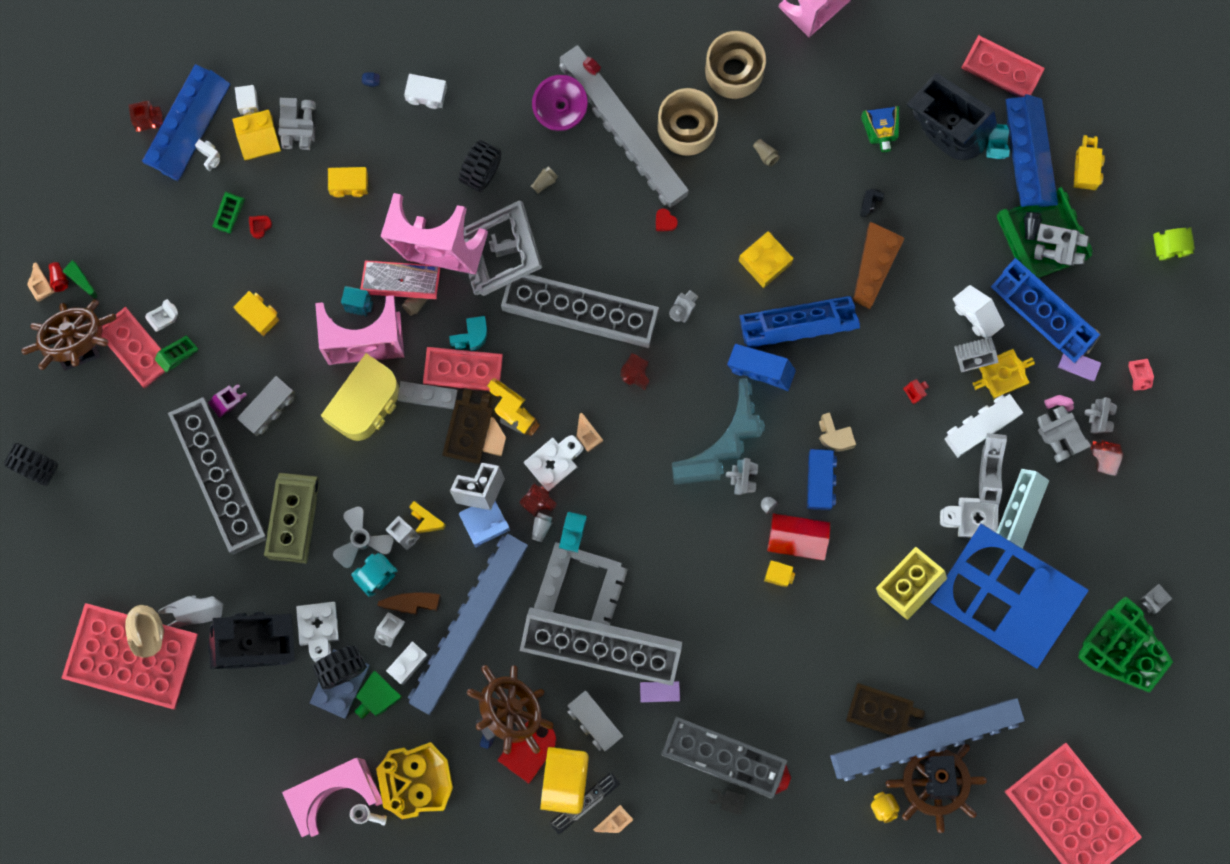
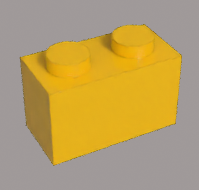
[328,167,368,197]
[233,291,279,336]

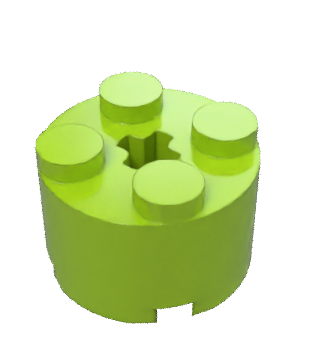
[1153,227,1195,261]

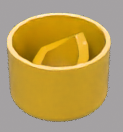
[540,747,589,814]

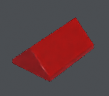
[767,513,830,561]

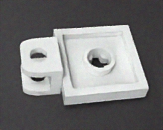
[523,435,584,492]
[940,498,999,537]
[296,602,339,662]

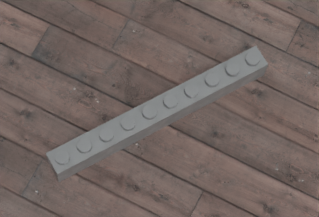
[559,45,689,208]

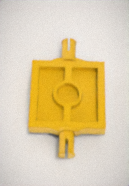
[973,349,1035,399]

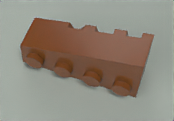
[853,222,904,309]

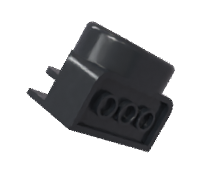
[907,73,997,160]
[208,612,295,670]

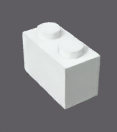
[404,74,447,109]
[386,641,429,685]

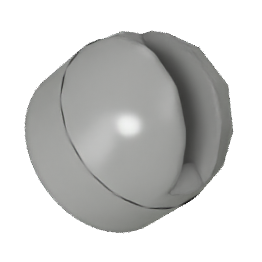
[761,497,778,514]

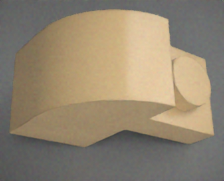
[819,413,856,452]

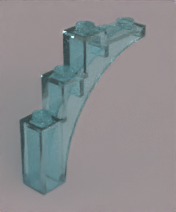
[672,378,765,485]

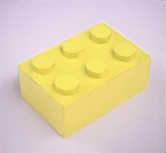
[876,547,947,620]

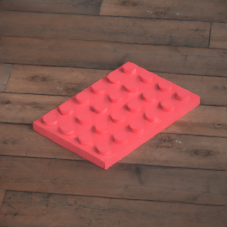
[62,603,198,710]
[1004,743,1142,864]

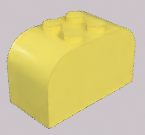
[321,353,399,441]

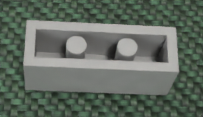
[237,376,295,436]
[567,690,623,752]

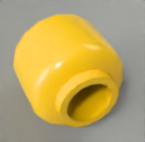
[871,792,900,823]

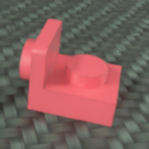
[1128,359,1154,391]

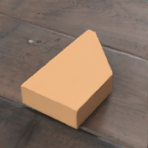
[28,262,55,302]
[576,413,603,452]
[483,417,506,457]
[593,805,633,833]

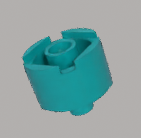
[351,553,398,597]

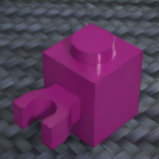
[208,384,247,418]

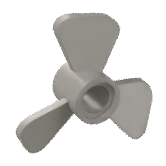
[333,507,394,568]

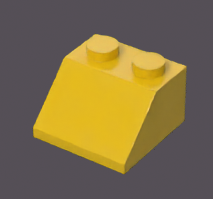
[232,110,281,160]

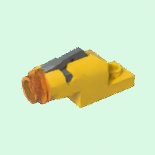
[487,377,541,437]

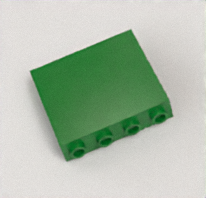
[996,187,1093,279]

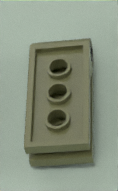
[264,473,319,564]

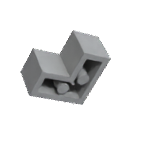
[450,463,505,510]

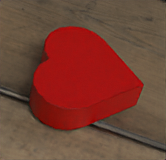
[656,208,678,231]
[249,215,272,239]

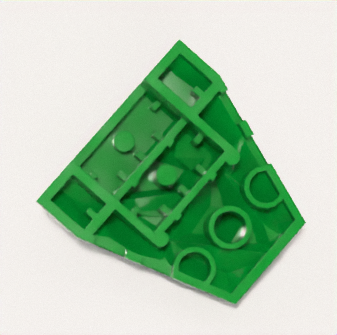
[1078,597,1173,692]

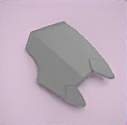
[158,596,224,628]

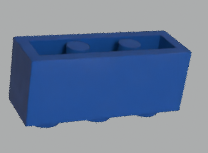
[807,449,837,510]

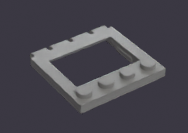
[464,200,543,296]
[534,542,628,625]

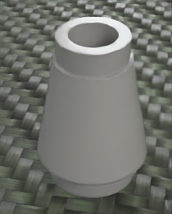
[531,512,553,542]

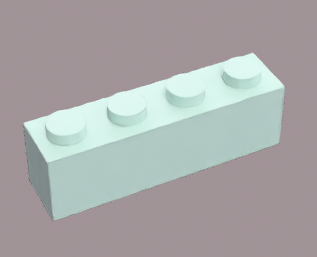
[997,469,1049,549]

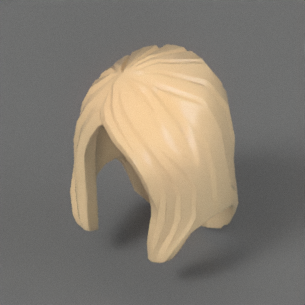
[125,605,164,658]

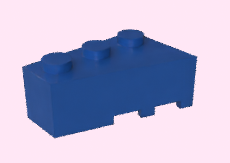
[727,344,796,391]

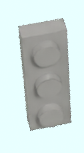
[397,381,458,409]

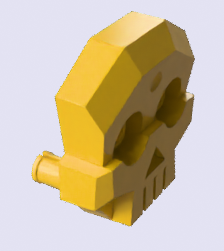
[376,742,453,819]

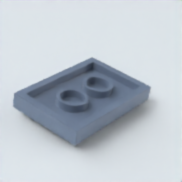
[310,649,370,719]

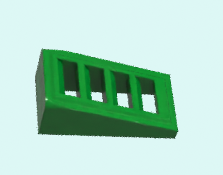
[212,192,245,234]
[63,260,97,299]
[155,335,198,372]

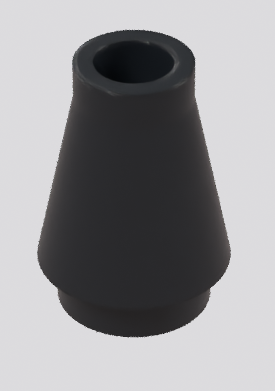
[1024,212,1043,240]

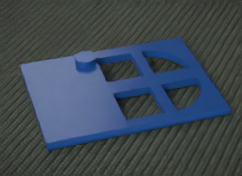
[930,523,1089,669]

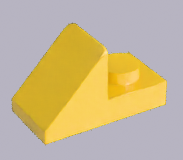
[409,501,446,533]

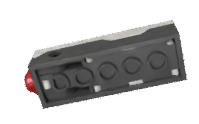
[661,717,791,798]

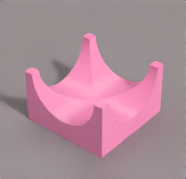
[779,0,851,38]
[381,193,488,275]
[315,295,404,365]
[282,757,383,837]

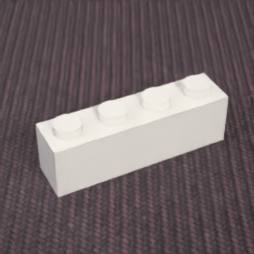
[945,394,1023,458]

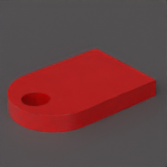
[497,722,556,783]

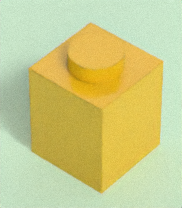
[764,560,795,588]

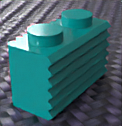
[341,286,373,317]

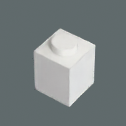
[235,85,259,116]

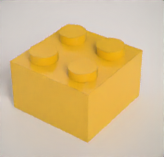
[739,231,793,288]

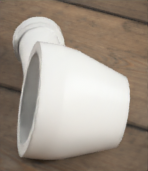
[350,804,387,825]

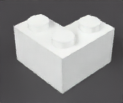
[953,285,1005,338]

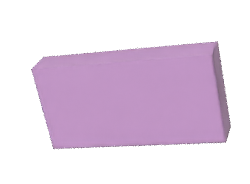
[1058,353,1101,381]
[640,681,680,702]

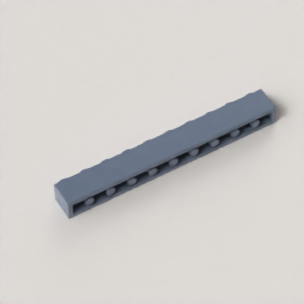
[408,533,528,715]
[830,698,1025,781]

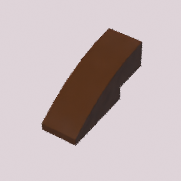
[377,593,441,615]

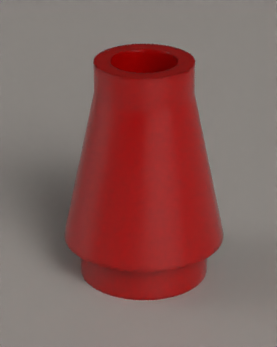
[48,262,69,292]

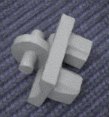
[669,290,698,323]
[1085,397,1117,434]
[726,458,758,495]

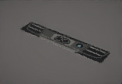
[549,772,620,834]

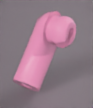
[1044,395,1074,412]

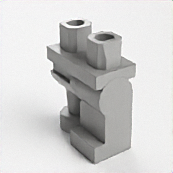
[278,98,316,150]
[1034,224,1089,266]
[1037,406,1091,463]

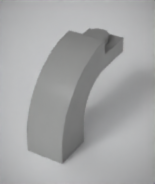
[979,433,1007,504]

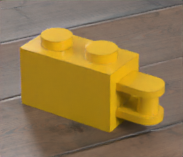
[1073,135,1105,190]

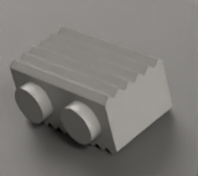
[954,336,999,373]

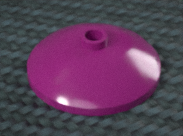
[532,75,588,131]

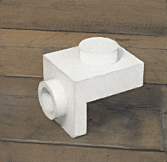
[195,139,221,171]
[145,299,178,332]

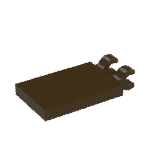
[442,388,493,465]
[846,683,926,736]

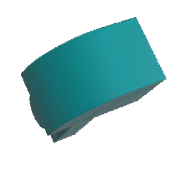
[986,124,1010,159]
[449,316,488,351]
[559,512,587,553]

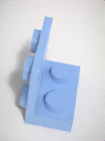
[459,501,510,548]

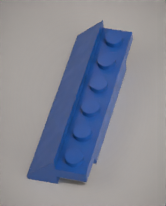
[142,64,231,181]
[1005,94,1058,207]
[991,258,1100,364]
[739,296,860,348]

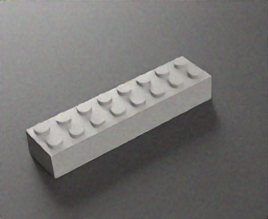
[501,274,659,348]
[168,397,267,555]
[520,607,682,686]

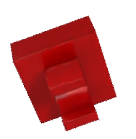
[903,379,929,405]

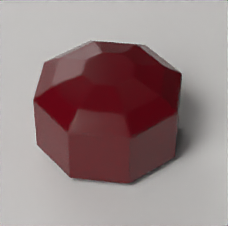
[583,57,601,76]

